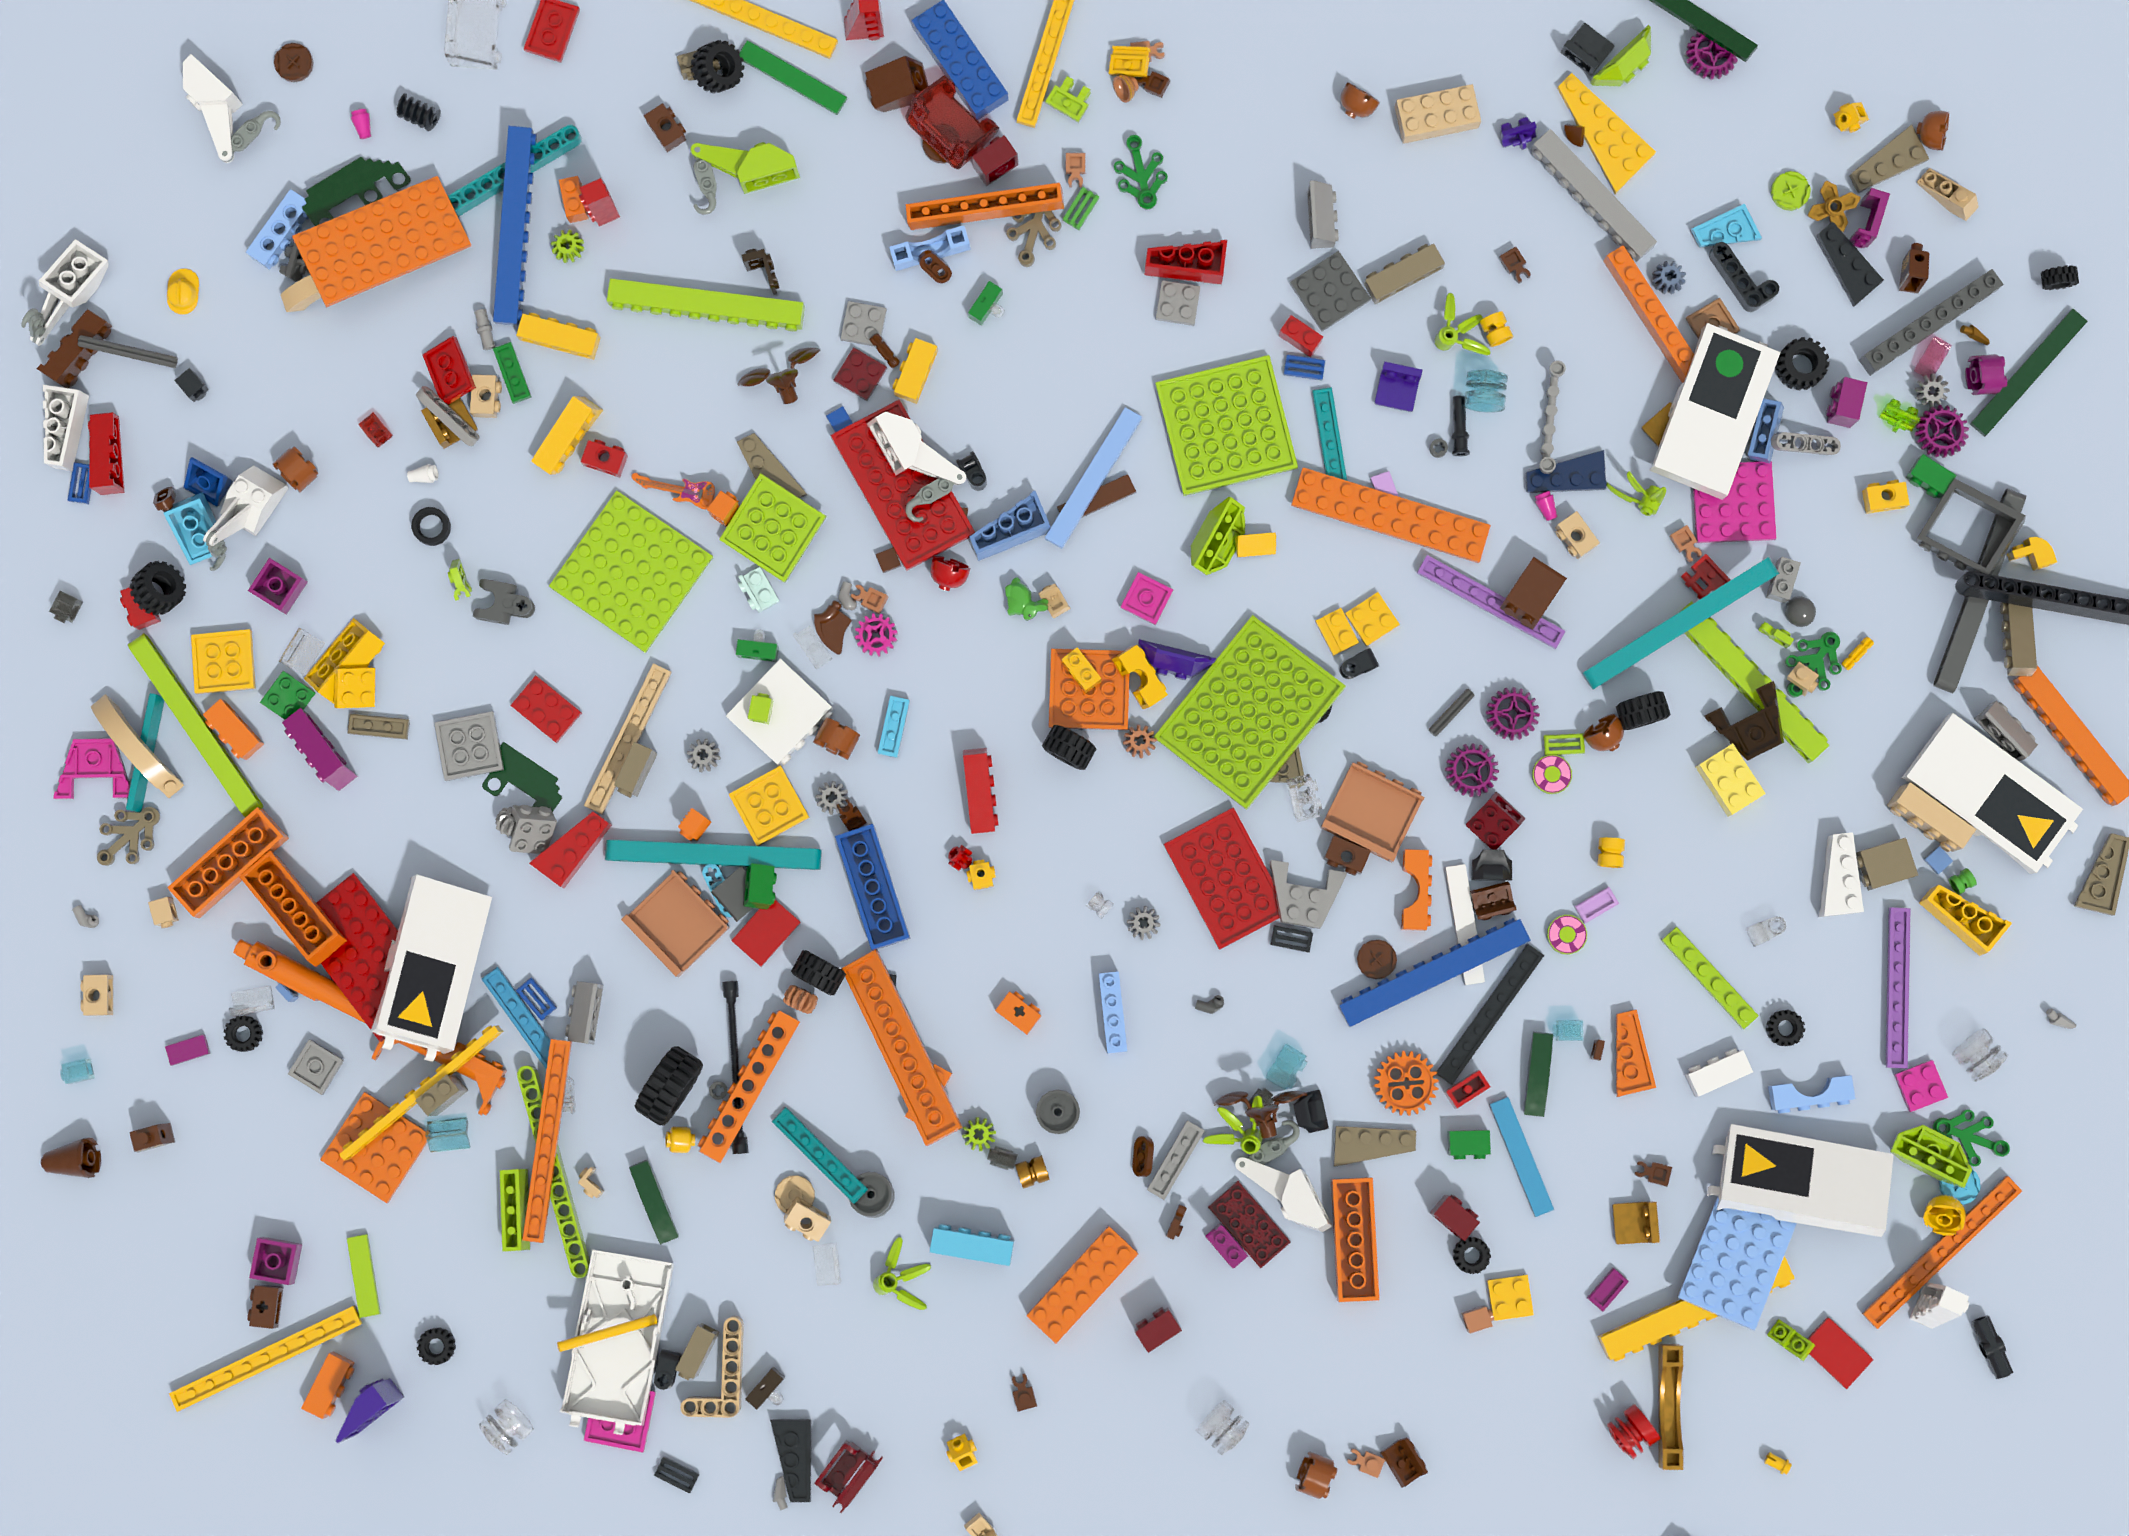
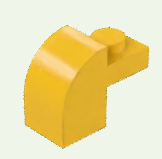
[2007,537,2057,571]

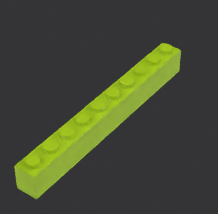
[607,278,805,332]
[1680,601,1830,763]

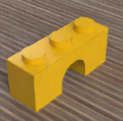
[1112,645,1168,709]

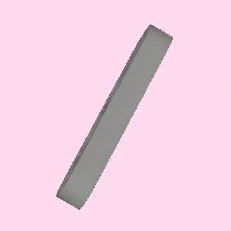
[416,386,479,446]
[1771,432,1841,455]

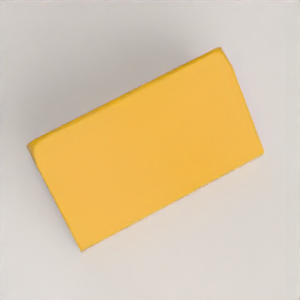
[1235,532,1276,557]

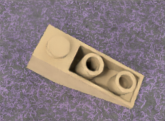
[1917,168,1979,221]

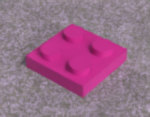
[1120,572,1173,626]
[1894,1060,1948,1112]

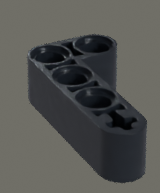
[1709,242,1779,312]

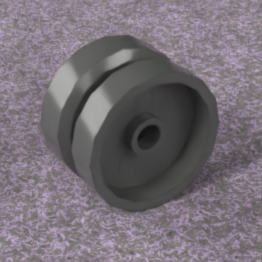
[1036,1090,1080,1134]
[849,1172,895,1218]

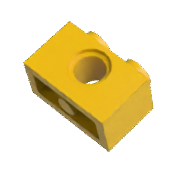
[1862,480,1910,514]
[1061,647,1101,693]

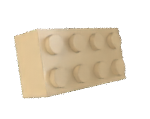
[1395,84,1481,144]
[1887,782,1977,852]

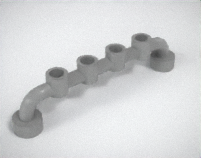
[1539,360,1566,474]

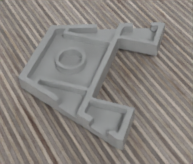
[1269,860,1347,929]

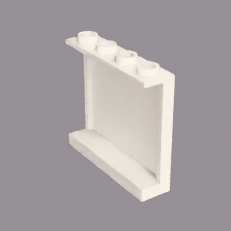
[726,659,833,766]

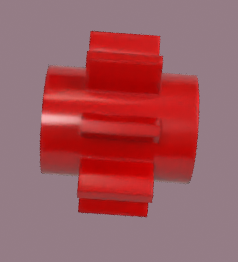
[948,845,972,871]

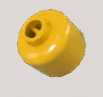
[665,1127,695,1153]

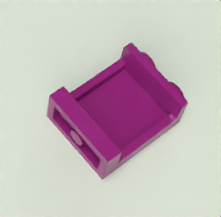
[1850,188,1890,248]
[1205,1223,1248,1269]

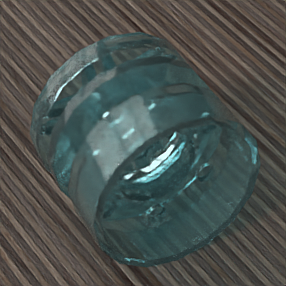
[1464,370,1508,412]

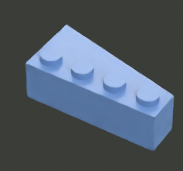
[970,491,1050,561]

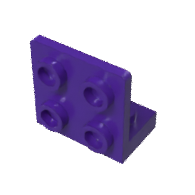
[1374,361,1423,412]

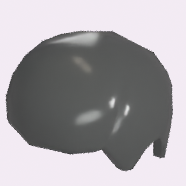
[1785,596,1816,627]

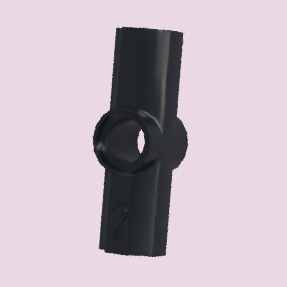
[1972,1315,2014,1379]

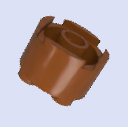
[272,446,319,493]
[813,717,860,760]
[1295,1452,1337,1499]

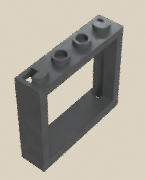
[1917,478,2026,575]

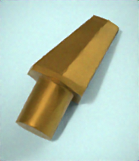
[1960,325,1990,346]

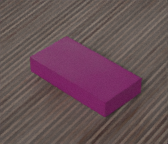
[165,1035,210,1066]
[1587,1268,1629,1312]

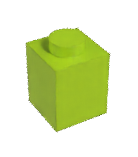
[748,693,774,724]

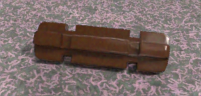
[869,333,900,368]

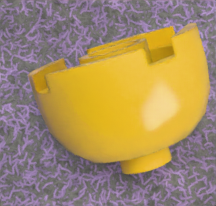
[1923,1195,1966,1236]

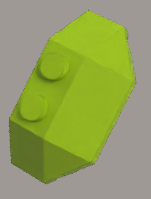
[1590,25,1651,86]
[1191,497,1245,575]
[1890,1125,1972,1188]

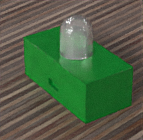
[968,281,1004,326]
[736,629,779,662]

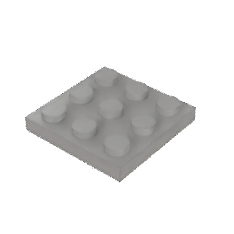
[434,711,504,781]

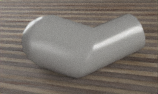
[72,905,99,928]

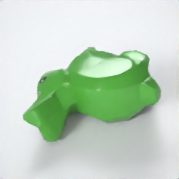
[1005,577,1049,621]

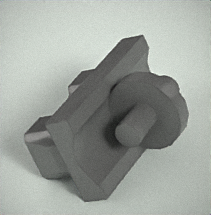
[279,243,307,282]

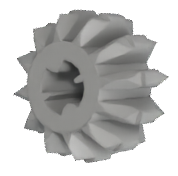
[1915,373,1950,407]
[687,739,721,772]
[815,781,849,815]
[495,807,516,837]
[1127,906,1161,940]

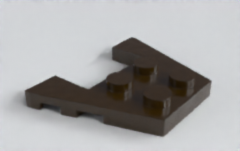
[1704,681,1784,761]

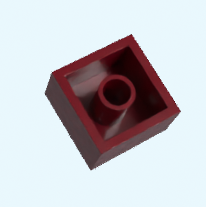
[972,135,1018,186]
[1430,1194,1480,1241]
[1134,1307,1182,1353]

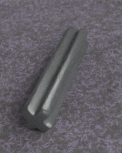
[1429,689,1475,737]

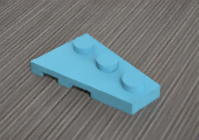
[1691,204,1762,247]

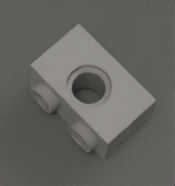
[1766,557,1801,603]

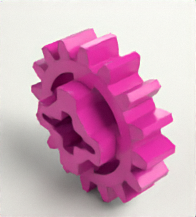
[855,613,898,657]

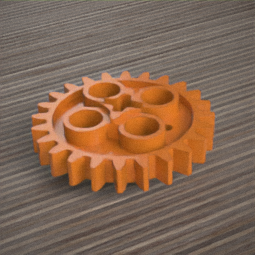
[1373,1051,1439,1116]

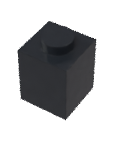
[174,368,209,402]

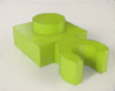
[1758,622,1794,648]

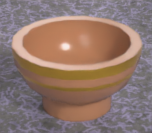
[1113,75,1139,103]

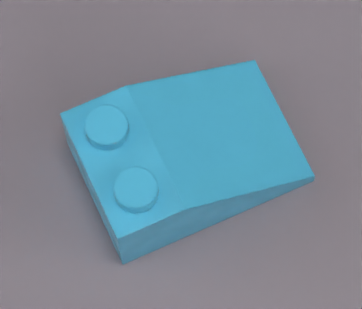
[163,492,216,565]

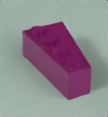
[282,708,358,791]

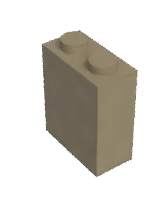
[614,742,657,798]
[1856,837,1918,891]
[415,1075,468,1116]
[675,1323,720,1380]

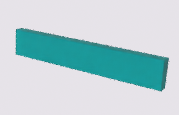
[1312,387,1347,481]
[126,693,165,813]
[772,1107,868,1204]

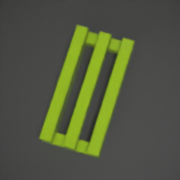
[1543,733,1585,756]

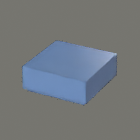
[1924,846,1953,874]
[275,983,299,1002]

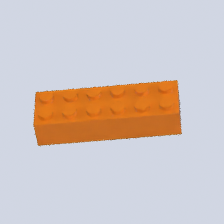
[167,807,289,918]
[239,851,347,967]
[1331,1177,1379,1302]
[1026,1226,1138,1344]

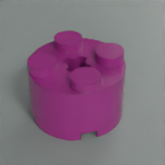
[1965,354,2007,395]

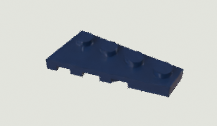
[1526,450,1606,493]

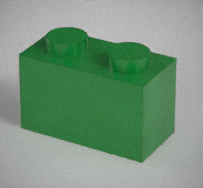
[1906,454,1957,498]
[743,863,777,910]
[1447,1130,1491,1159]

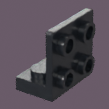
[1561,23,1615,76]

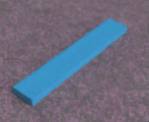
[481,967,551,1069]
[1489,1097,1554,1217]

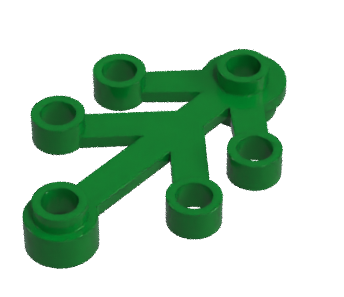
[1114,135,1168,209]
[1785,632,1842,698]
[1932,1110,2010,1167]

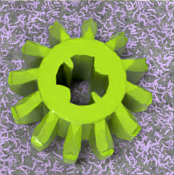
[551,229,585,263]
[962,1117,996,1151]

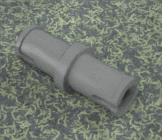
[474,309,496,350]

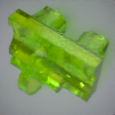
[1879,399,1920,433]

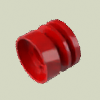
[1606,1404,1661,1459]

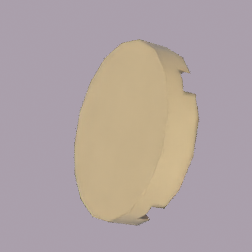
[775,1175,815,1213]

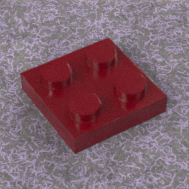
[833,347,887,401]

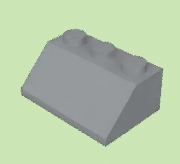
[1307,181,1339,249]
[1974,701,2038,761]
[565,981,604,1045]

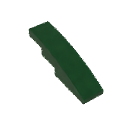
[1523,1032,1553,1117]
[629,1159,679,1245]

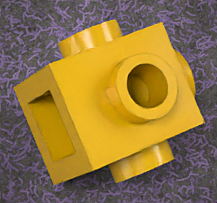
[1833,102,1869,133]
[966,859,996,890]
[946,1433,978,1471]

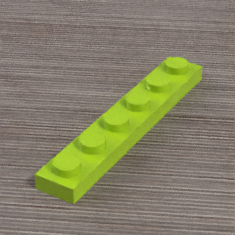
[1661,927,1759,1029]

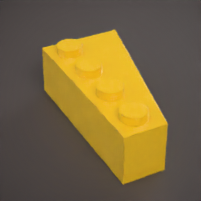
[531,396,603,475]
[1919,885,2012,956]

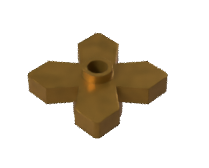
[1807,181,1861,232]

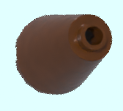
[41,1138,101,1178]

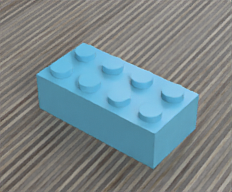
[929,1224,1014,1266]

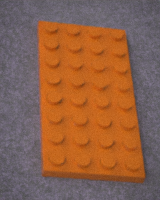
[292,176,471,308]

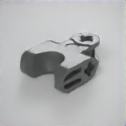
[473,579,535,625]

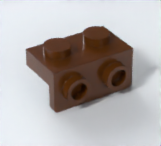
[1470,881,1517,920]
[1380,1437,1428,1488]

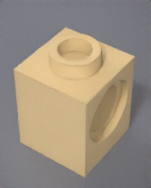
[148,897,179,928]

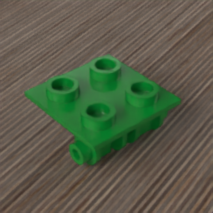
[259,671,316,720]

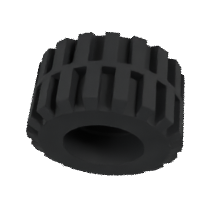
[691,40,745,93]
[1775,337,1830,391]
[130,561,186,615]
[1616,691,1671,730]
[1042,725,1097,770]
[791,950,846,996]

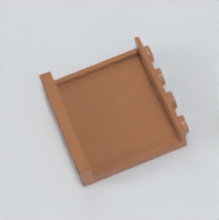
[1321,761,1425,863]
[621,870,730,978]

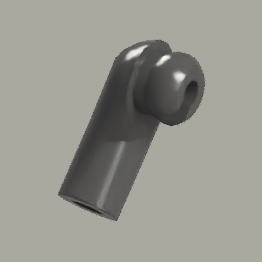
[1195,995,1224,1014]

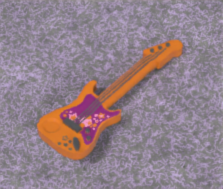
[632,473,715,510]

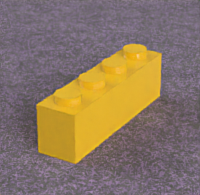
[516,313,601,360]

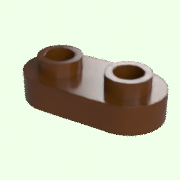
[918,250,952,283]
[153,487,176,512]
[1132,1136,1154,1177]

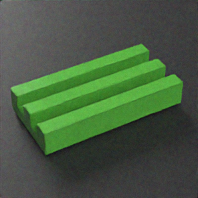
[1063,187,1099,230]

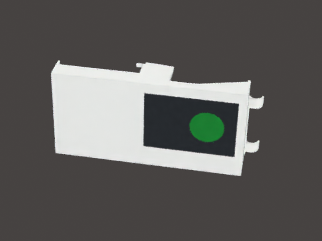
[1649,323,1780,500]

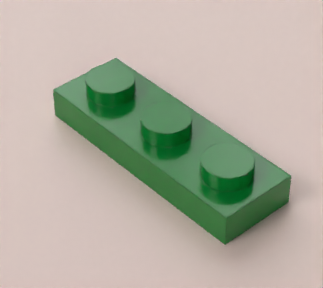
[493,342,532,404]

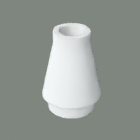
[407,464,438,483]

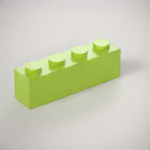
[500,1169,531,1252]

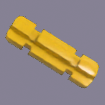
[1841,637,1874,670]

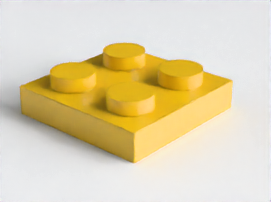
[1345,592,1400,647]
[334,667,375,708]
[1487,1275,1534,1321]

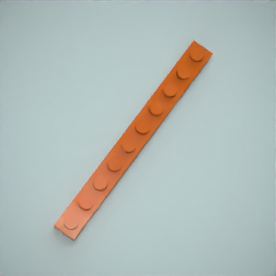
[523,1039,572,1243]
[1862,1176,2022,1329]

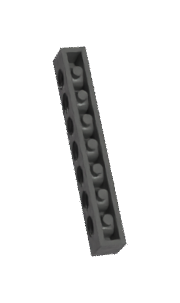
[1859,269,2004,376]

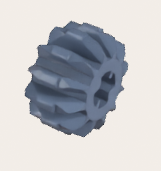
[1652,261,1686,294]

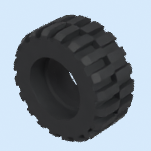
[634,1046,703,1125]

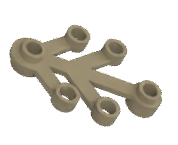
[1007,211,1062,267]
[97,807,160,866]

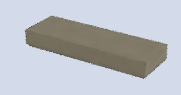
[348,714,410,740]

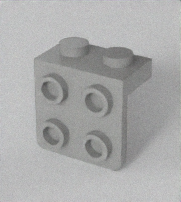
[509,805,557,854]

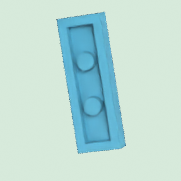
[878,696,910,758]

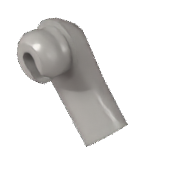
[838,582,857,611]

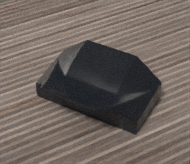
[1471,849,1512,881]
[1293,1090,1329,1133]

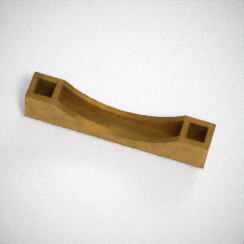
[1658,1344,1683,1470]

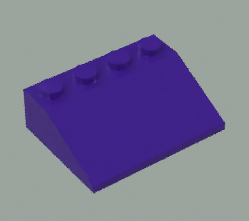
[335,1378,404,1444]

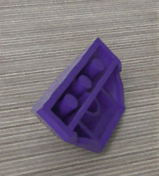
[1138,639,1216,680]

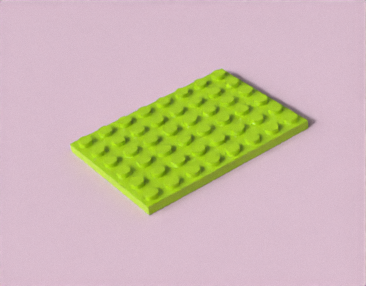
[1154,615,1346,810]

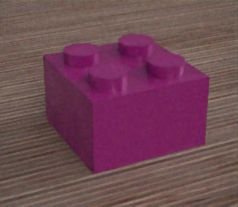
[1826,377,1868,428]
[248,558,308,615]
[249,1237,303,1285]

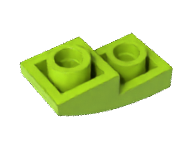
[1767,1319,1815,1362]

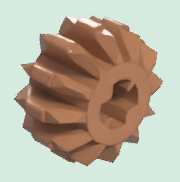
[1123,724,1157,758]
[783,985,818,1014]

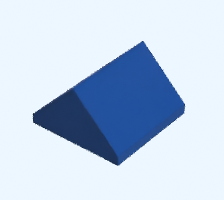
[184,457,233,507]

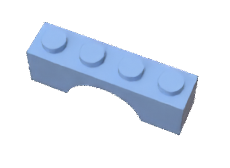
[889,225,970,271]
[1768,1075,1855,1114]

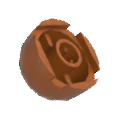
[1340,82,1380,119]
[1917,111,1949,150]
[1583,714,1624,751]

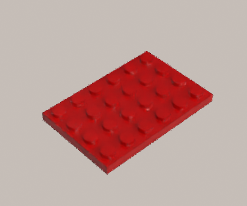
[1163,807,1280,950]

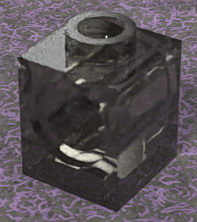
[49,591,83,623]

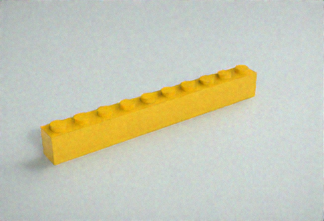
[1597,1256,1795,1362]

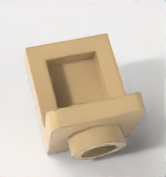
[1038,584,1071,618]
[1787,662,1819,696]
[578,1167,604,1198]
[964,1512,997,1536]

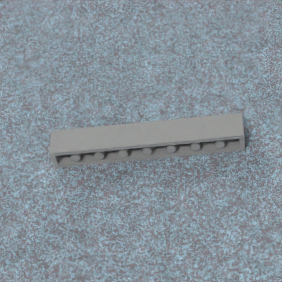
[1531,129,1657,262]

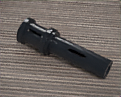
[1452,396,1470,456]

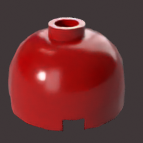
[930,556,970,591]

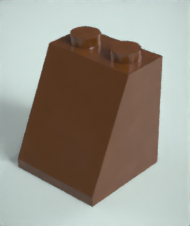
[865,56,932,112]
[1500,557,1567,630]

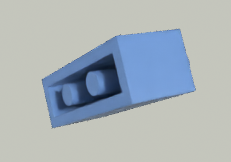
[1748,399,1784,464]

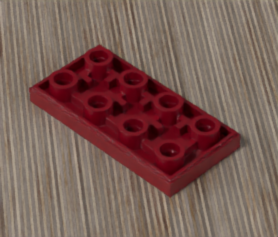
[1208,1181,1291,1269]

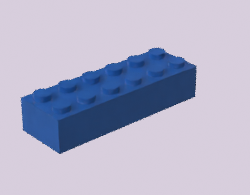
[911,0,1009,121]
[835,824,911,951]

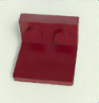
[1466,792,1526,850]

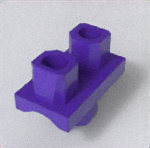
[1501,117,1537,150]

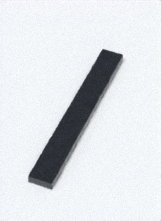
[1436,944,1544,1085]

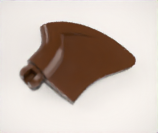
[814,600,852,655]

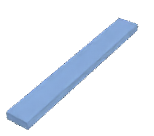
[1045,407,1142,549]

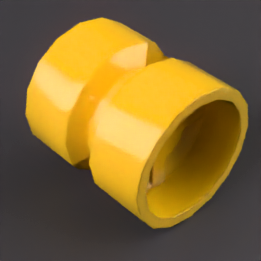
[1480,311,1514,347]
[1597,837,1625,868]

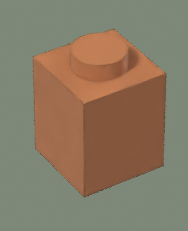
[1461,1306,1494,1334]

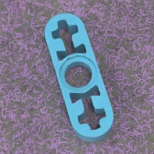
[702,864,732,918]

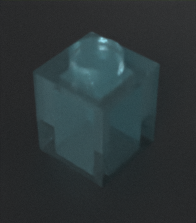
[1553,1020,1583,1041]
[60,1059,95,1084]

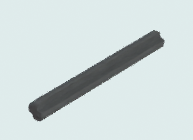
[78,335,178,368]

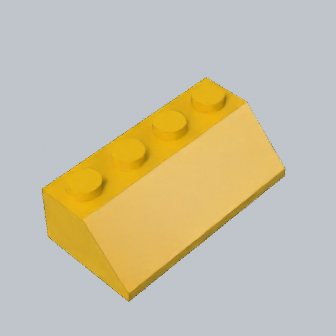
[303,618,385,704]

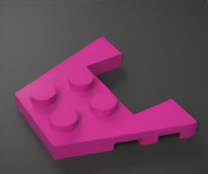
[53,739,130,799]

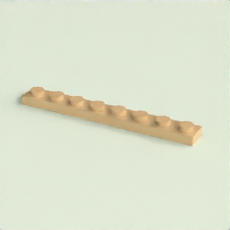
[584,663,672,815]

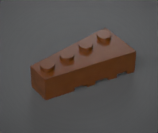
[36,309,112,388]

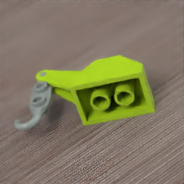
[691,142,800,215]

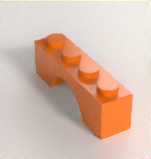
[1401,849,1432,931]

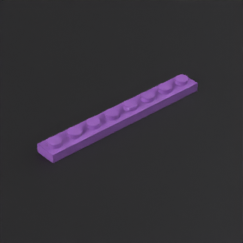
[1417,555,1566,649]
[1886,907,1911,1069]

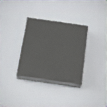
[711,866,753,922]

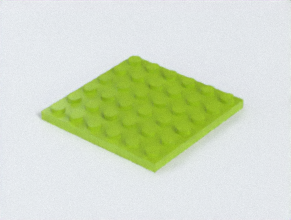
[1155,355,1298,496]
[549,490,713,653]

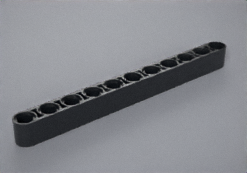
[1955,571,2129,625]

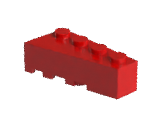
[88,412,125,495]

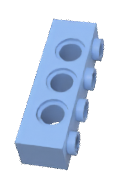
[246,189,308,270]
[1099,971,1127,1054]

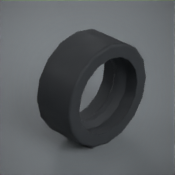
[411,507,451,546]

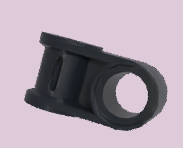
[956,451,987,491]
[1340,648,1380,679]
[654,1349,682,1390]

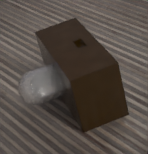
[745,1367,785,1410]

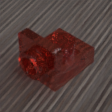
[358,412,393,447]

